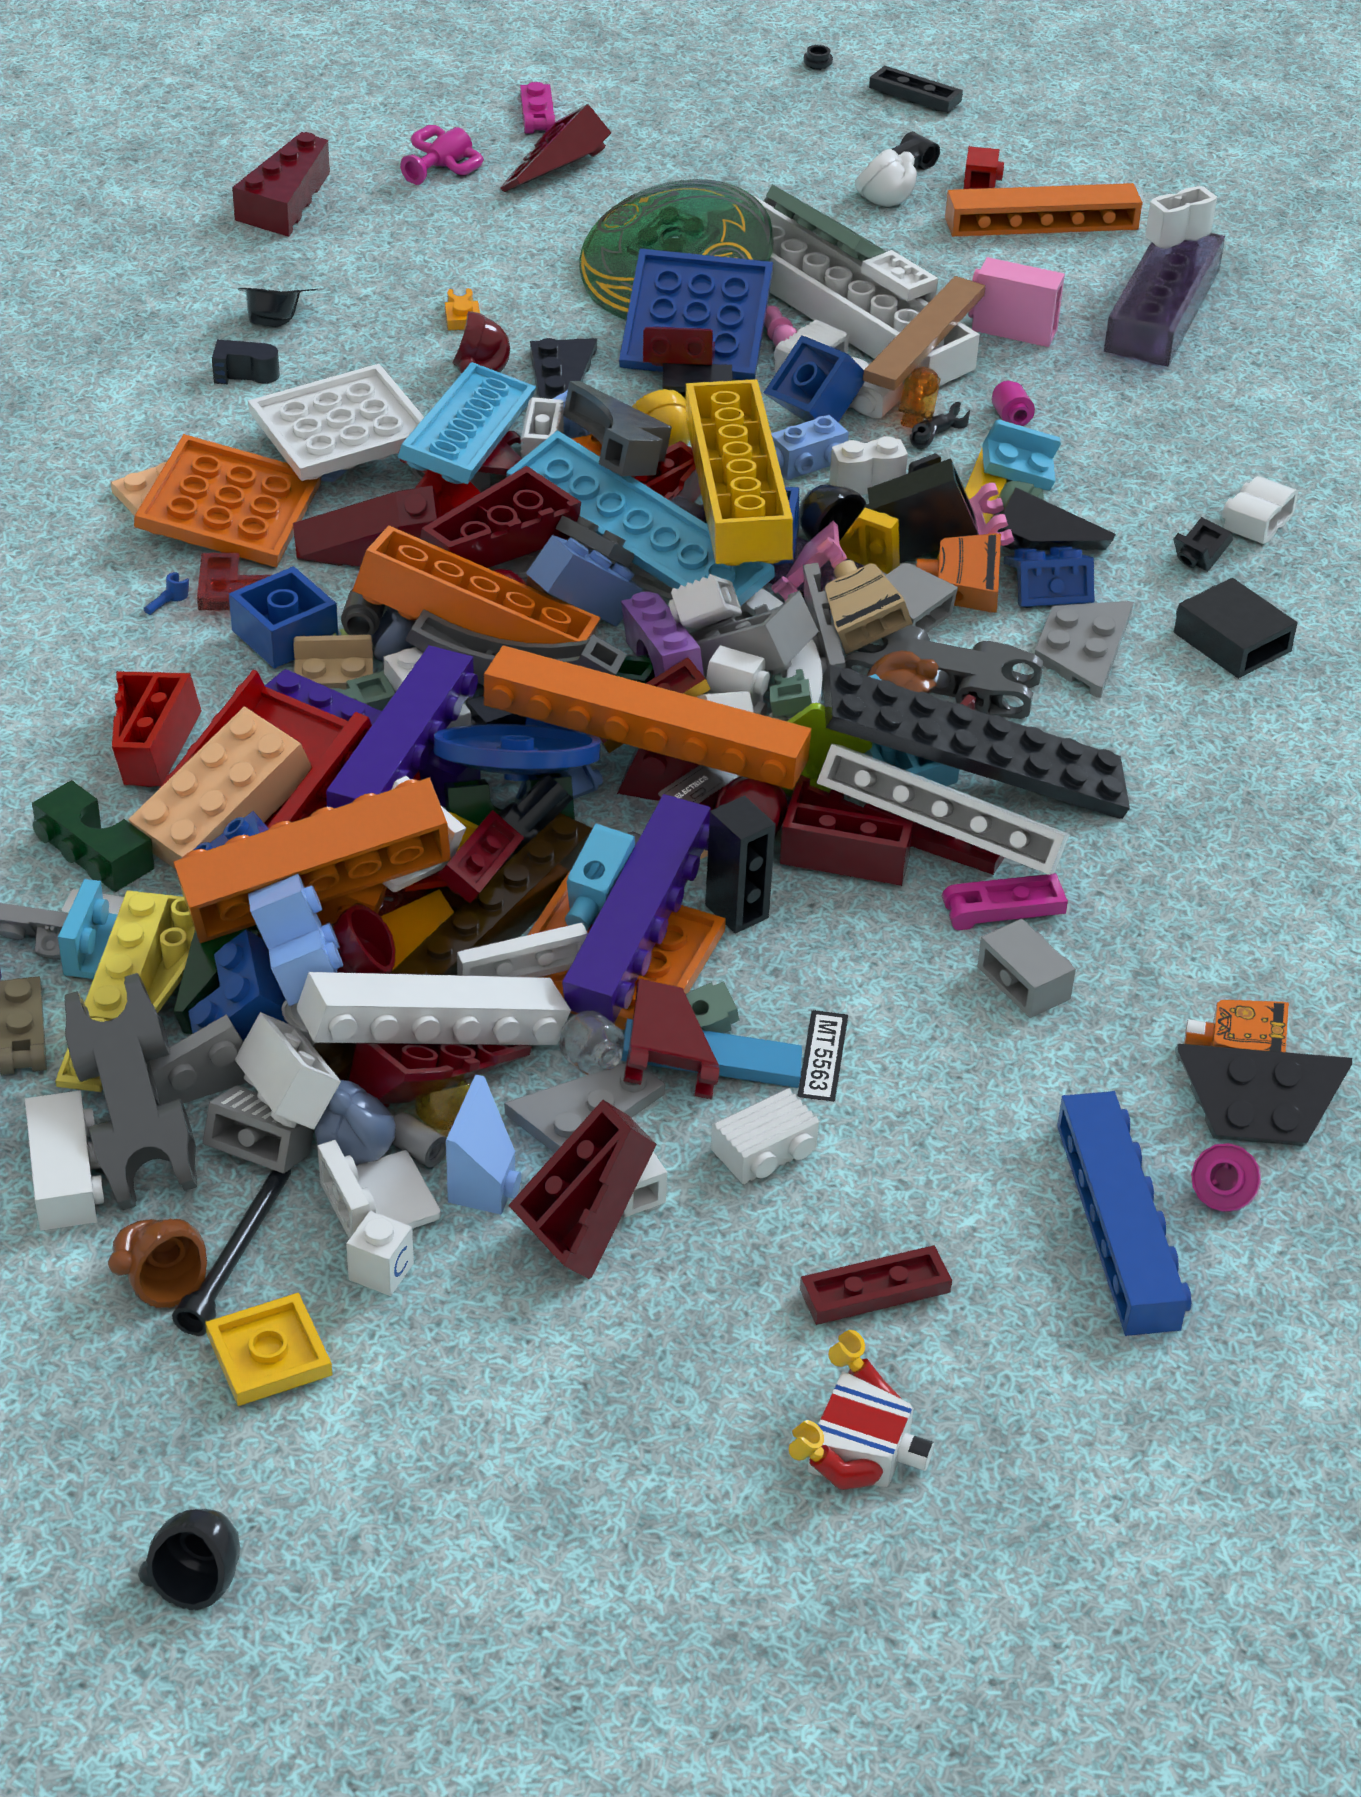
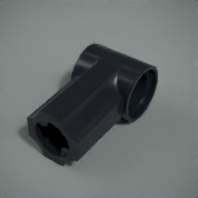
[892,131,940,169]
[498,774,573,855]

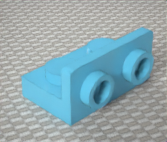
[982,419,1061,490]
[58,879,118,979]

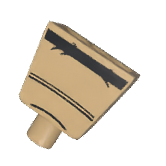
[825,560,913,654]

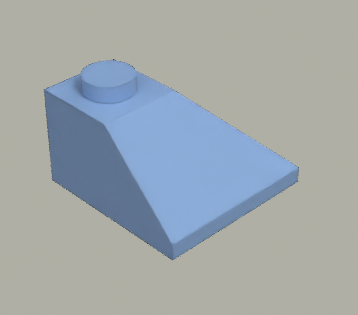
[446,1075,521,1215]

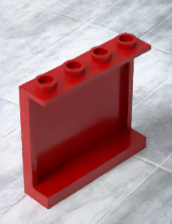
[158,669,372,828]

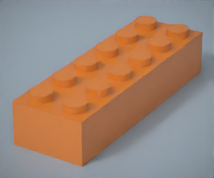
[352,525,601,644]
[173,777,451,943]

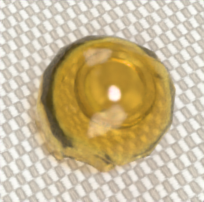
[415,1080,472,1131]

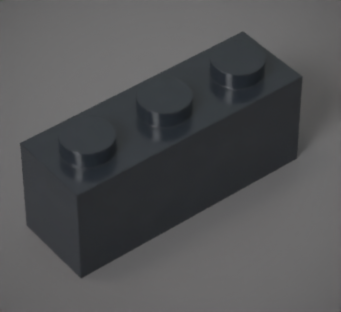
[705,795,776,934]

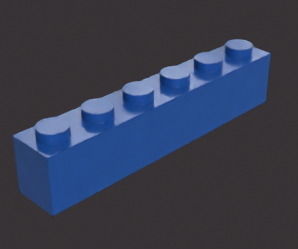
[1057,1091,1192,1336]

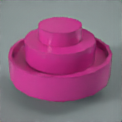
[1191,1143,1262,1212]

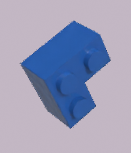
[188,929,288,1041]

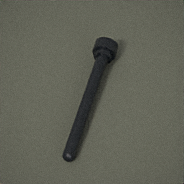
[172,1169,291,1336]

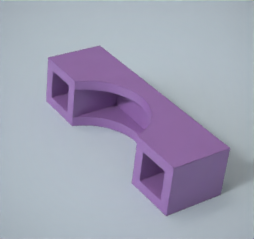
[621,592,704,677]

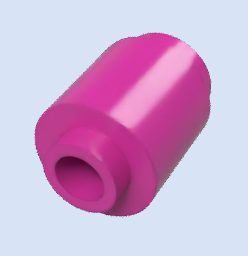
[992,380,1035,426]

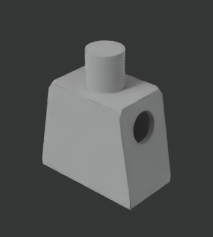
[881,563,958,633]

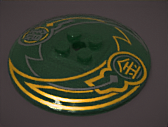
[579,179,774,320]

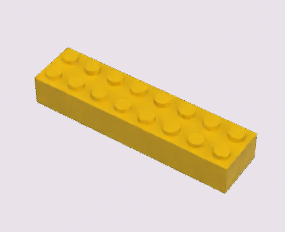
[686,379,793,566]

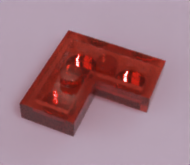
[197,553,271,611]

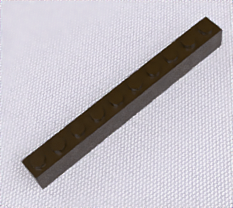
[313,813,593,1081]

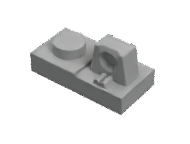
[0,903,68,960]

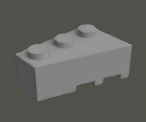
[689,590,819,678]

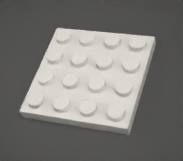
[248,364,424,481]

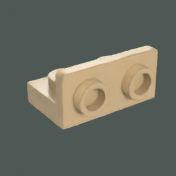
[294,635,373,690]

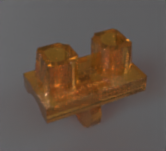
[898,367,941,428]

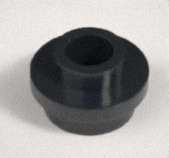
[803,45,833,70]

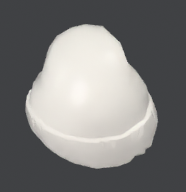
[855,149,917,207]

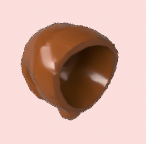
[867,650,939,693]
[108,1218,207,1308]

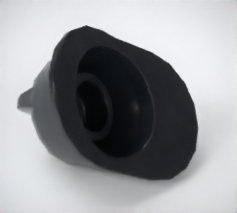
[238,288,318,327]

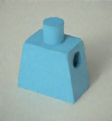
[565,823,635,931]

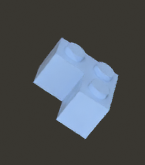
[248,874,343,1006]

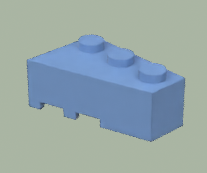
[526,535,643,626]

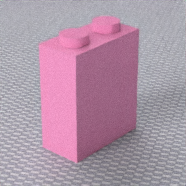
[968,257,1065,347]

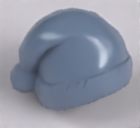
[315,1080,396,1165]

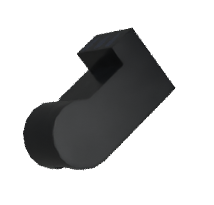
[212,339,280,384]

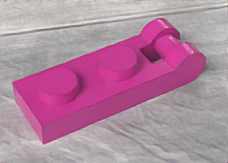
[520,82,555,134]
[942,873,1068,930]

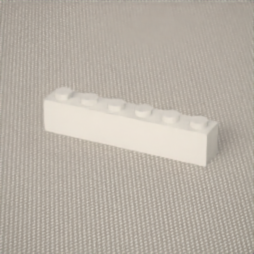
[817,744,1070,875]
[296,972,571,1045]

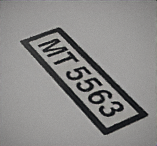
[797,1010,848,1102]

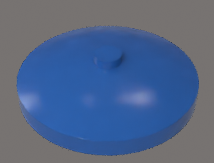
[434,724,601,781]

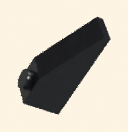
[997,487,1116,550]

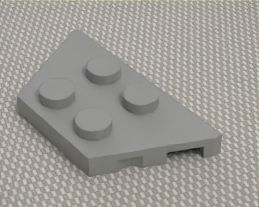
[1035,601,1134,698]

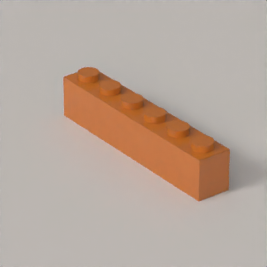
[945,183,1143,237]

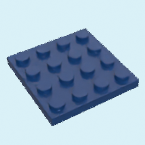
[619,249,773,380]

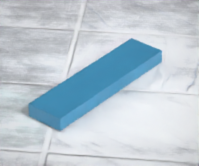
[621,1019,802,1088]

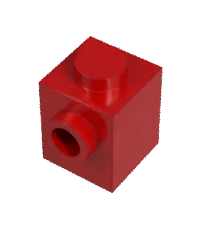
[963,146,1004,189]

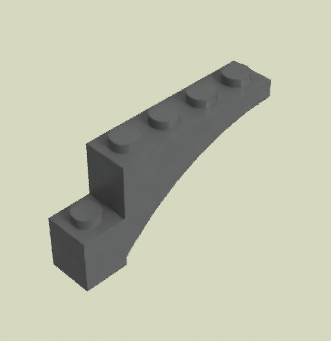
[563,381,672,476]
[405,610,627,686]

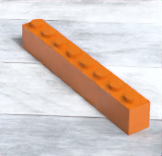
[484,645,812,790]

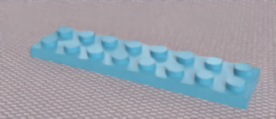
[398,362,536,484]
[506,430,775,606]

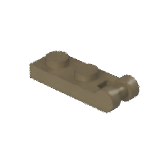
[0,976,47,1075]

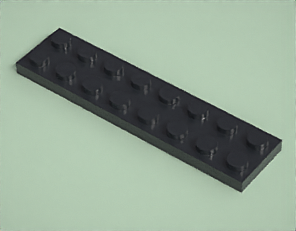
[822,664,1130,819]

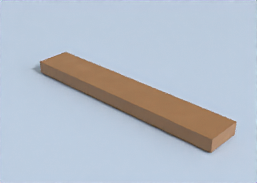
[863,276,986,391]

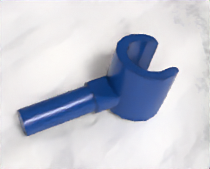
[144,572,189,615]

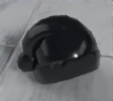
[799,485,866,541]
[138,1509,240,1610]

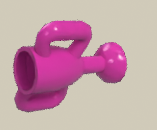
[400,125,484,185]

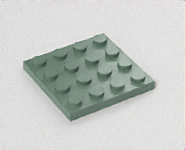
[766,184,887,262]

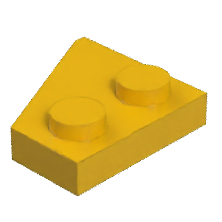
[839,508,900,574]

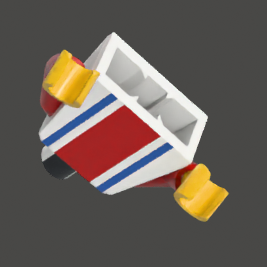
[789,1330,935,1490]

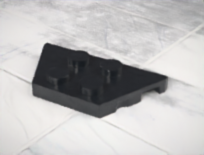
[1175,1044,1352,1146]

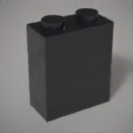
[864,458,979,563]
[1174,577,1298,679]

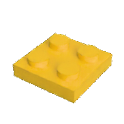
[205,1292,333,1406]

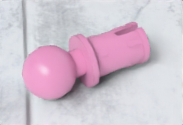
[764,305,797,347]

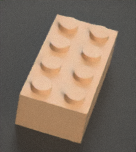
[128,706,312,869]

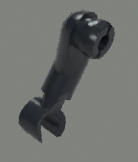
[910,402,970,449]

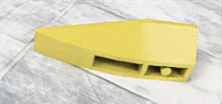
[55,890,195,1092]

